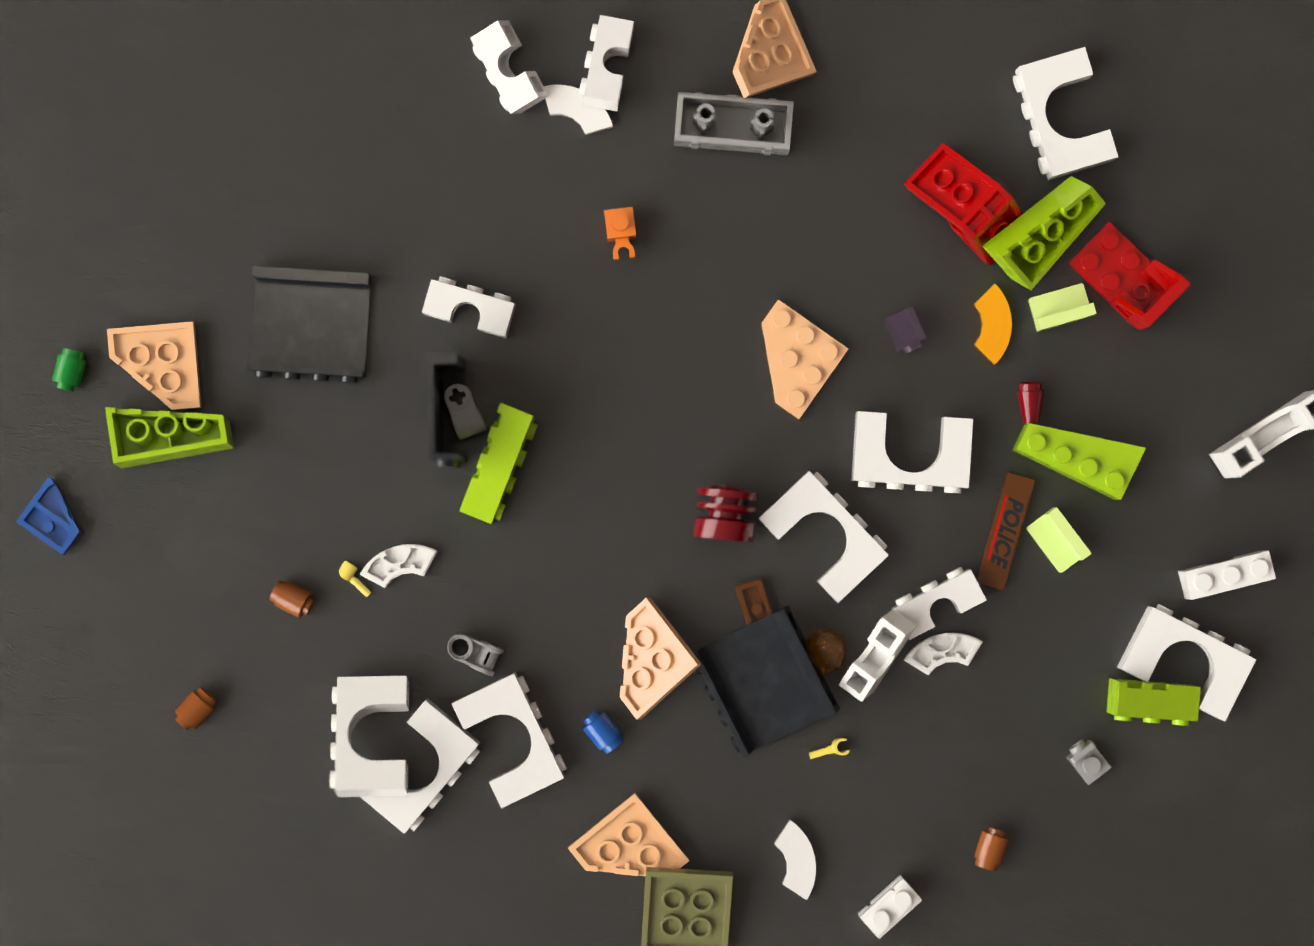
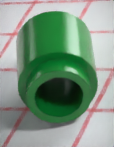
[52,348,87,392]

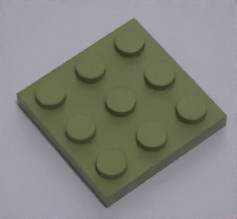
[641,867,733,946]

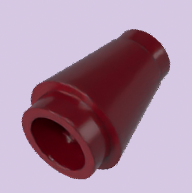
[1016,382,1045,424]

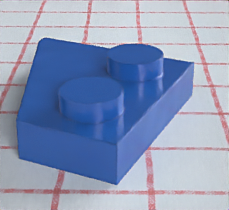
[16,477,81,555]

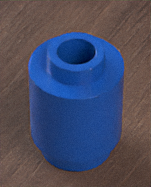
[582,710,624,754]

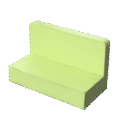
[1028,283,1097,332]
[1026,507,1092,573]

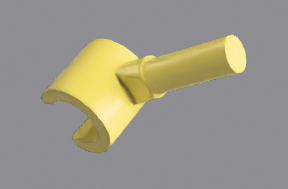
[339,561,371,597]
[809,738,850,759]

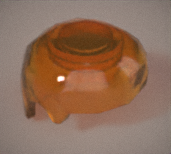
[806,627,847,675]

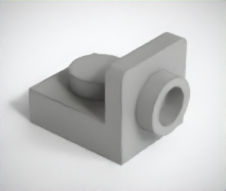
[1066,739,1111,785]

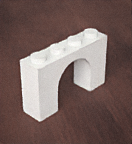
[1013,47,1118,180]
[1209,390,1314,478]
[851,411,973,494]
[758,471,889,603]
[1117,604,1256,721]
[452,672,567,808]
[330,676,409,797]
[361,698,480,834]

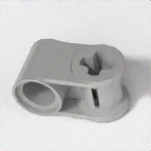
[444,384,487,441]
[447,633,504,677]

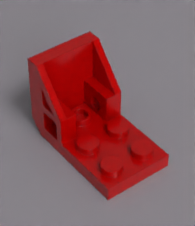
[904,143,1022,266]
[1068,222,1190,330]

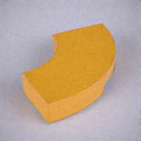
[974,284,1012,365]

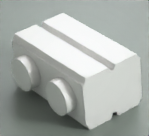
[858,875,922,939]

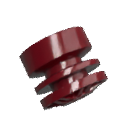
[693,485,758,542]

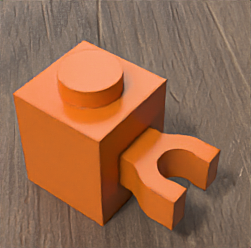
[604,207,636,261]

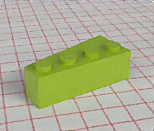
[982,176,1106,290]
[459,403,538,524]
[105,407,234,469]
[1012,423,1146,500]

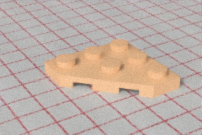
[733,0,817,98]
[761,300,848,420]
[107,321,202,410]
[620,598,701,720]
[568,793,689,876]

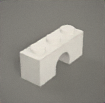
[579,15,634,111]
[470,21,548,114]
[422,277,516,338]
[1178,550,1276,600]
[891,567,986,640]
[839,609,916,702]

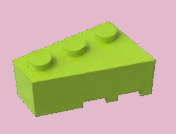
[1107,678,1201,726]

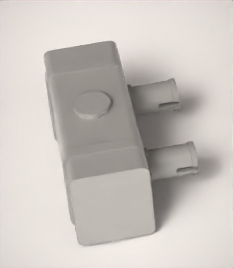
[674,92,794,155]

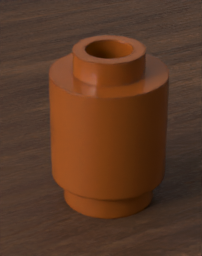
[270,580,315,618]
[175,687,217,730]
[974,827,1010,872]

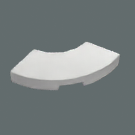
[544,85,613,135]
[360,544,438,588]
[903,633,983,675]
[774,820,816,900]

